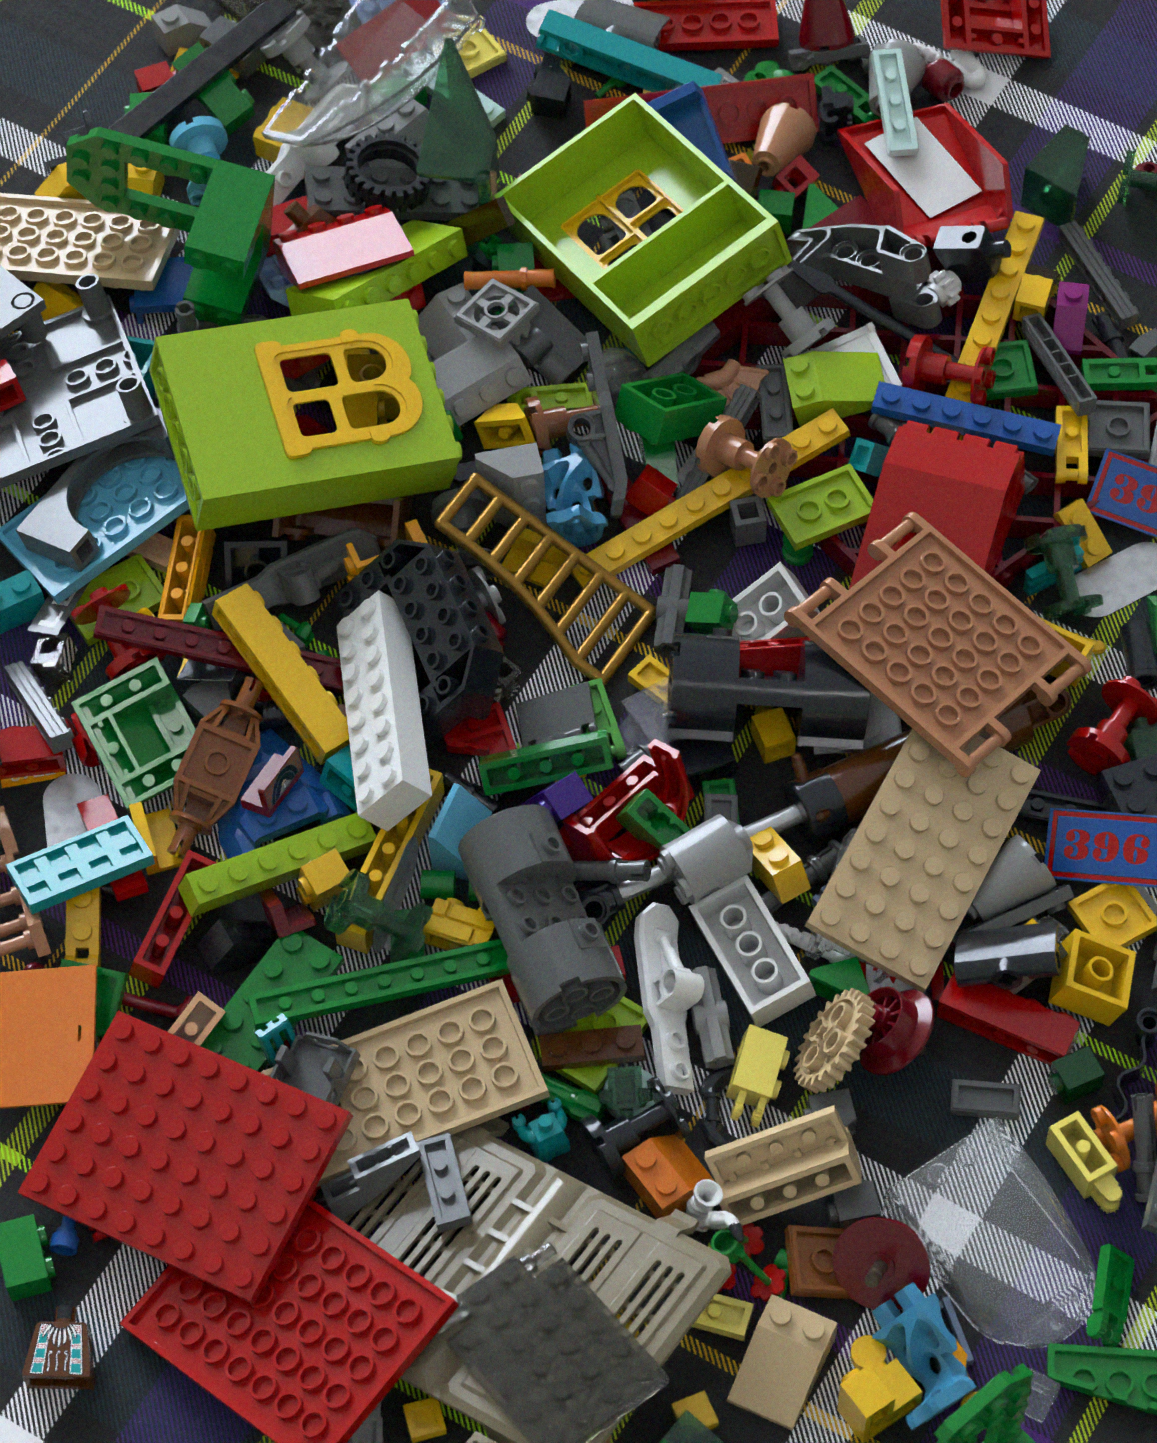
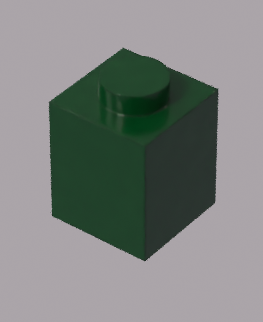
[1048,1046,1105,1104]

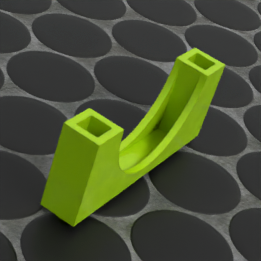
[285,219,468,316]

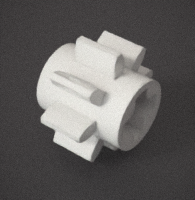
[925,269,962,307]

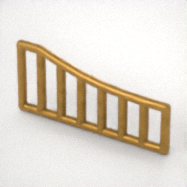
[434,473,656,686]

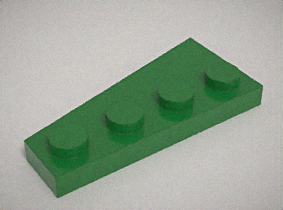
[1047,1343,1157,1416]

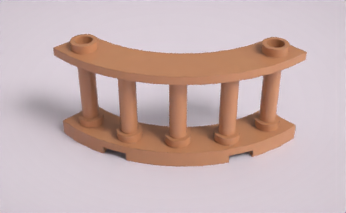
[0,805,51,957]

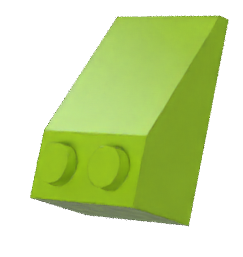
[783,351,885,427]

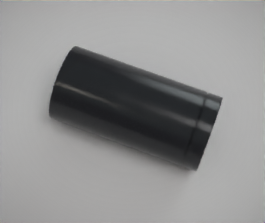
[1120,620,1157,691]

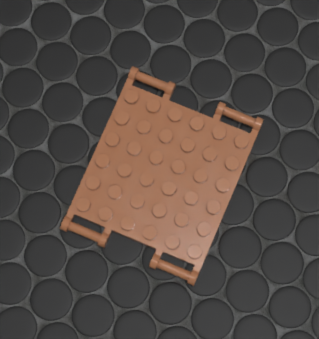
[784,511,1092,778]

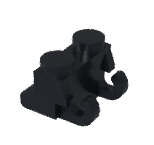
[819,86,854,145]

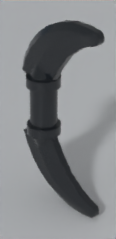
[698,1065,736,1147]

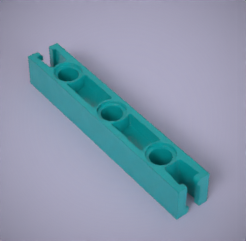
[535,9,723,92]

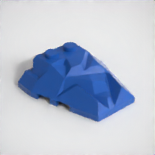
[218,729,351,859]

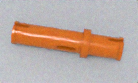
[464,267,556,291]

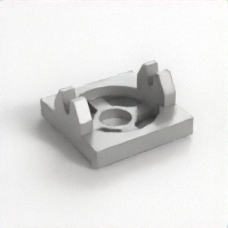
[454,278,540,349]

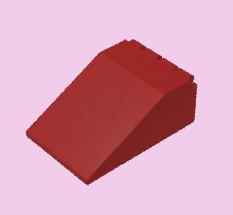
[838,102,1014,248]
[849,420,1025,589]

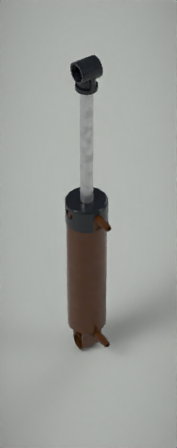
[576,682,1072,925]

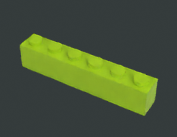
[178,812,376,917]

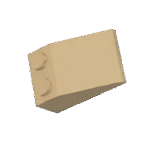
[727,1294,837,1431]

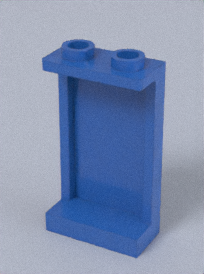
[647,81,736,181]
[129,257,194,324]

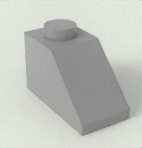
[151,4,212,57]

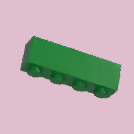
[478,729,614,796]

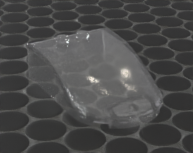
[882,1117,1096,1349]

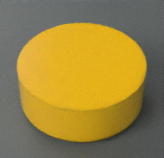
[850,1335,886,1370]

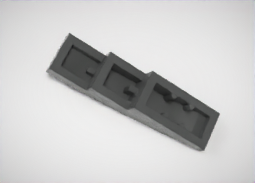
[314,1131,421,1220]

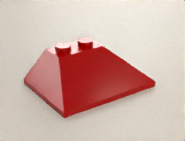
[940,0,1051,59]

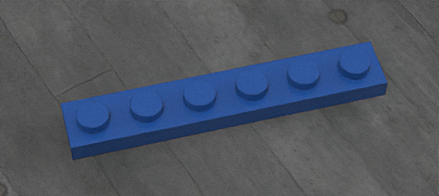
[871,381,1061,457]

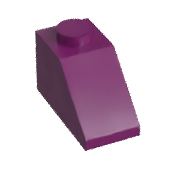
[1053,281,1090,355]

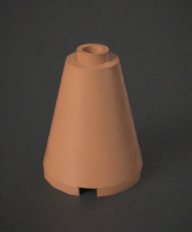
[752,103,816,177]

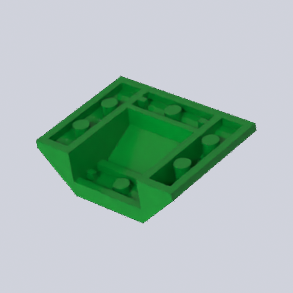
[71,657,196,811]

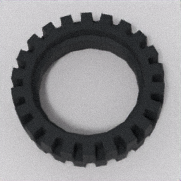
[344,132,433,214]

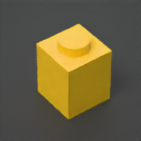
[1013,273,1053,321]
[751,707,796,764]

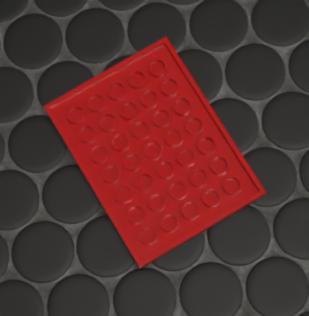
[17,1010,353,1305]
[119,1199,459,1443]

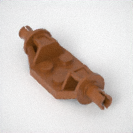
[167,677,264,859]

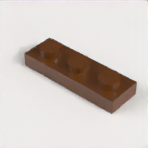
[539,1024,645,1072]

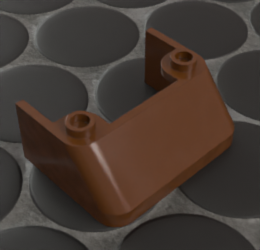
[272,495,413,551]

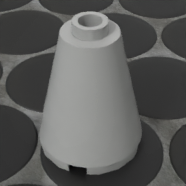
[869,38,926,117]
[966,834,1056,921]

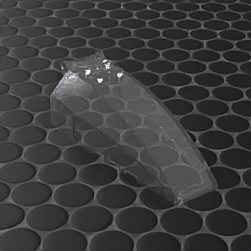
[262,0,485,148]

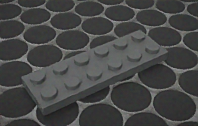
[304,166,484,220]

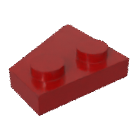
[443,702,517,756]

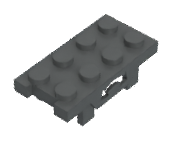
[270,1031,361,1106]

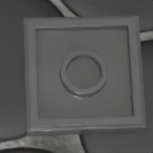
[1088,400,1150,459]

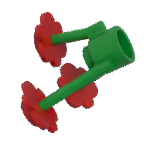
[711,1222,786,1301]

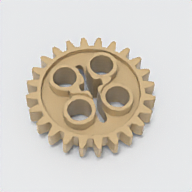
[793,988,876,1094]

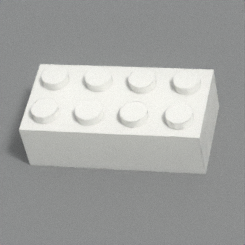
[689,874,816,1028]

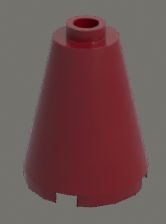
[798,0,855,52]

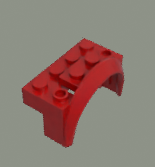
[559,739,695,863]

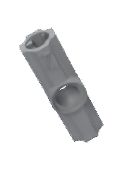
[691,966,734,1070]

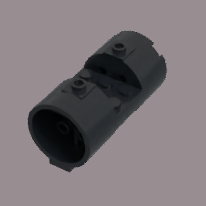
[666,628,870,750]

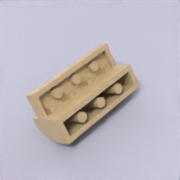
[705,1105,862,1225]

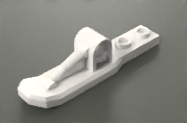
[266,85,366,206]
[634,902,704,1096]

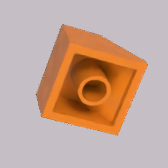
[621,1135,715,1219]

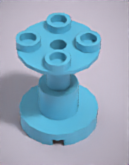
[169,116,228,206]

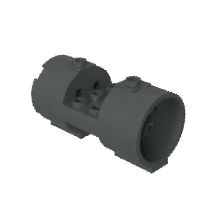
[458,805,627,1036]

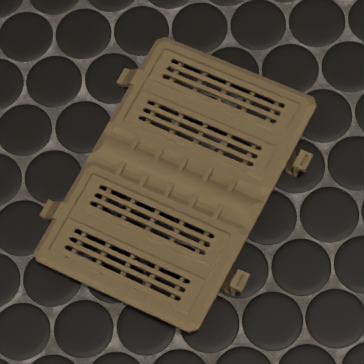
[342,1117,732,1443]

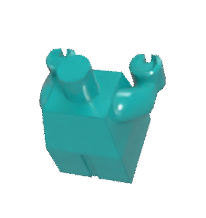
[512,1098,570,1163]

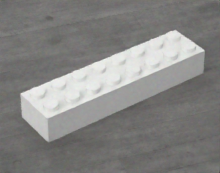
[336,590,432,831]

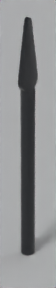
[787,259,959,363]

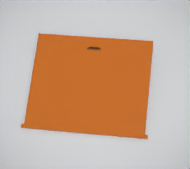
[0,964,97,1109]

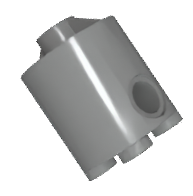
[657,814,753,905]

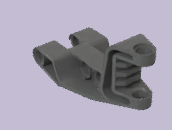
[760,224,942,329]

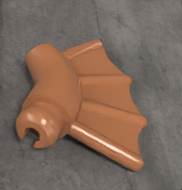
[696,359,769,407]

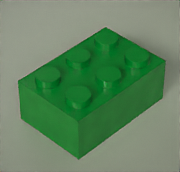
[615,372,727,446]

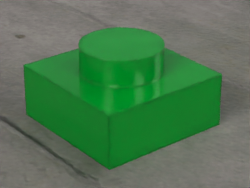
[183,603,211,630]

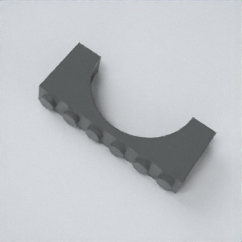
[16,407,175,572]

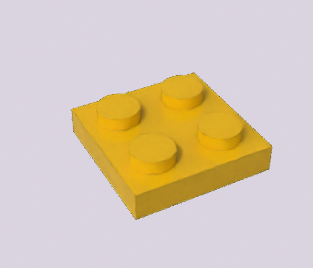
[1067,883,1157,948]

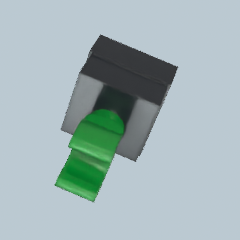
[472,234,502,272]

